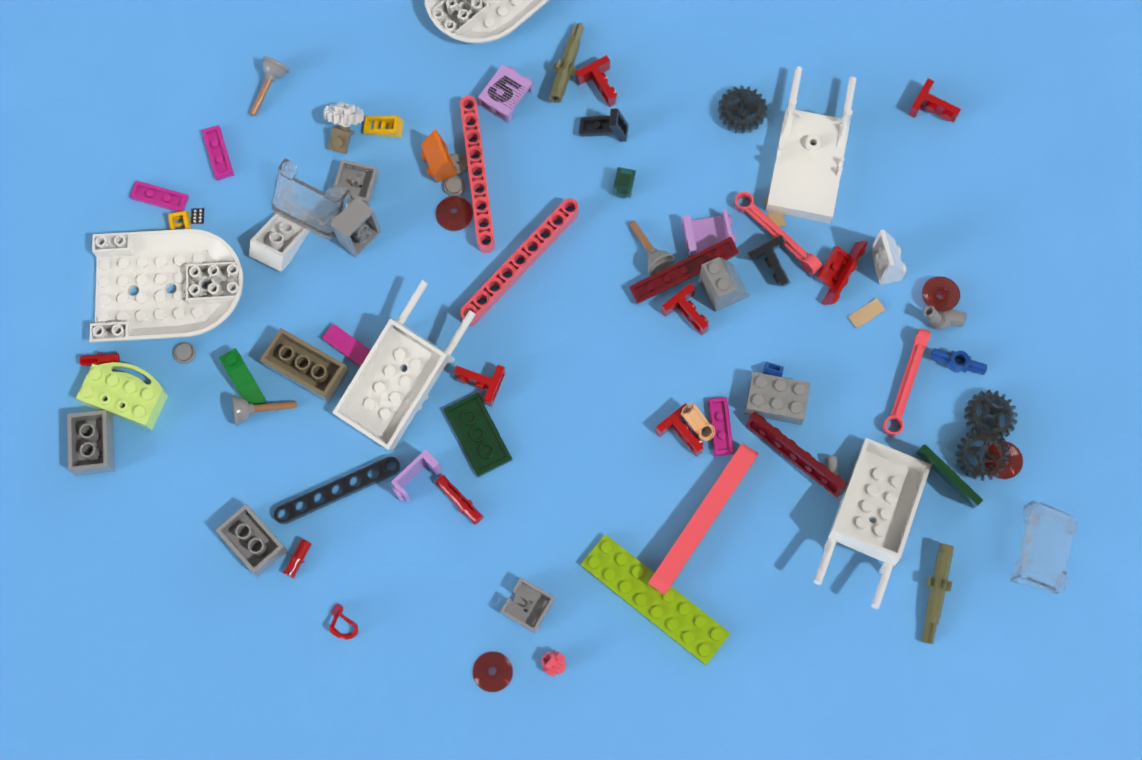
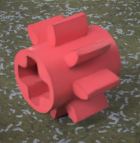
[541,650,566,677]

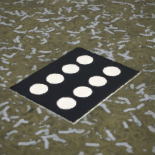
[191,208,205,224]

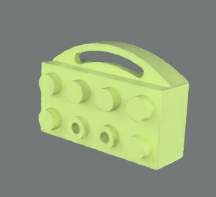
[76,362,168,431]

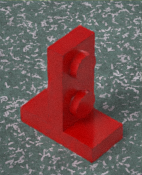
[575,55,617,107]
[908,78,961,123]
[661,283,709,335]
[454,365,506,407]
[655,403,704,457]

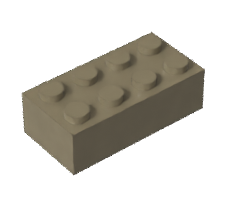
[260,328,349,403]

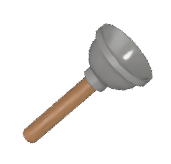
[250,56,290,116]
[629,221,675,276]
[232,395,297,426]

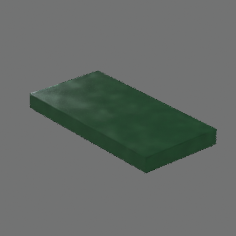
[443,392,513,477]
[916,444,983,508]

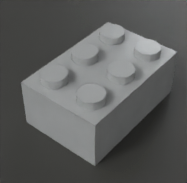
[331,196,381,257]
[744,372,811,425]
[67,410,115,476]
[215,504,288,577]

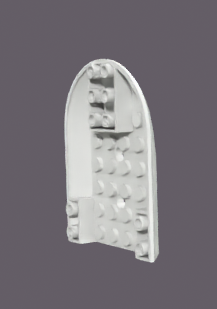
[424,0,549,43]
[89,229,243,343]

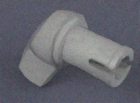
[923,306,967,330]

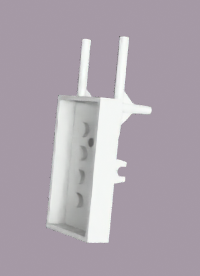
[765,66,857,224]
[332,280,476,450]
[814,438,931,609]

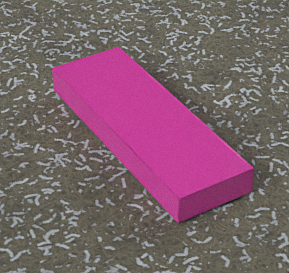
[202,125,235,181]
[130,181,189,212]
[322,324,371,367]
[708,397,734,456]

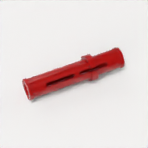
[435,475,484,525]

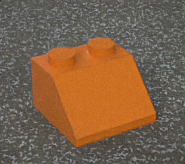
[421,130,457,183]

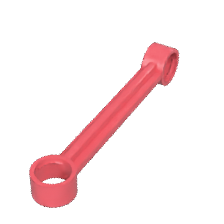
[734,192,822,275]
[882,328,931,437]

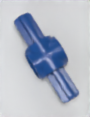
[930,348,987,375]

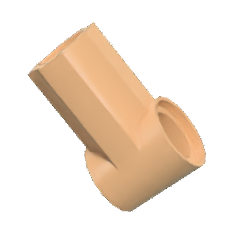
[680,403,715,441]

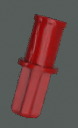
[79,352,120,366]
[283,539,311,579]

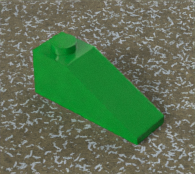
[219,348,267,405]

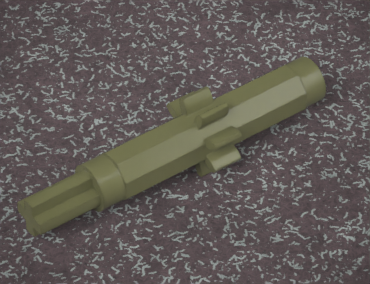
[549,23,584,103]
[921,543,954,644]

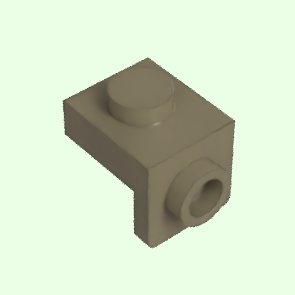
[328,125,355,154]

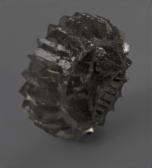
[718,85,767,134]
[964,390,1018,442]
[955,428,1010,481]

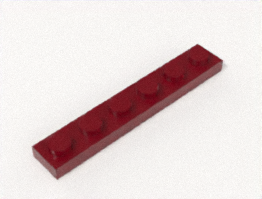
[629,237,739,304]
[746,412,847,498]

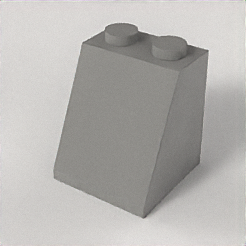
[699,257,749,312]

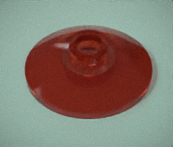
[436,196,473,231]
[922,276,960,312]
[983,441,1023,479]
[473,651,513,692]

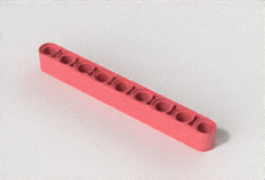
[460,96,495,253]
[460,198,578,326]
[648,443,759,595]

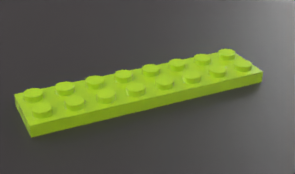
[581,534,731,666]

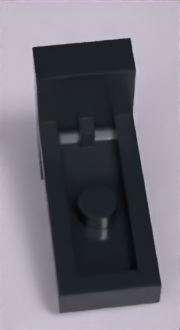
[579,108,628,142]
[748,235,791,287]

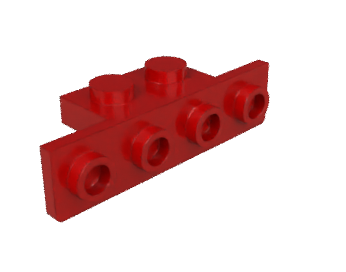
[816,240,868,305]

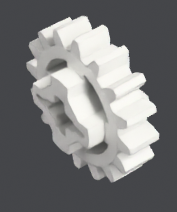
[323,102,364,127]

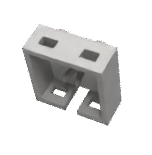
[332,160,379,207]
[500,578,555,634]

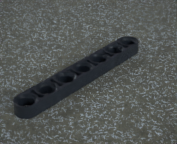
[274,456,400,525]

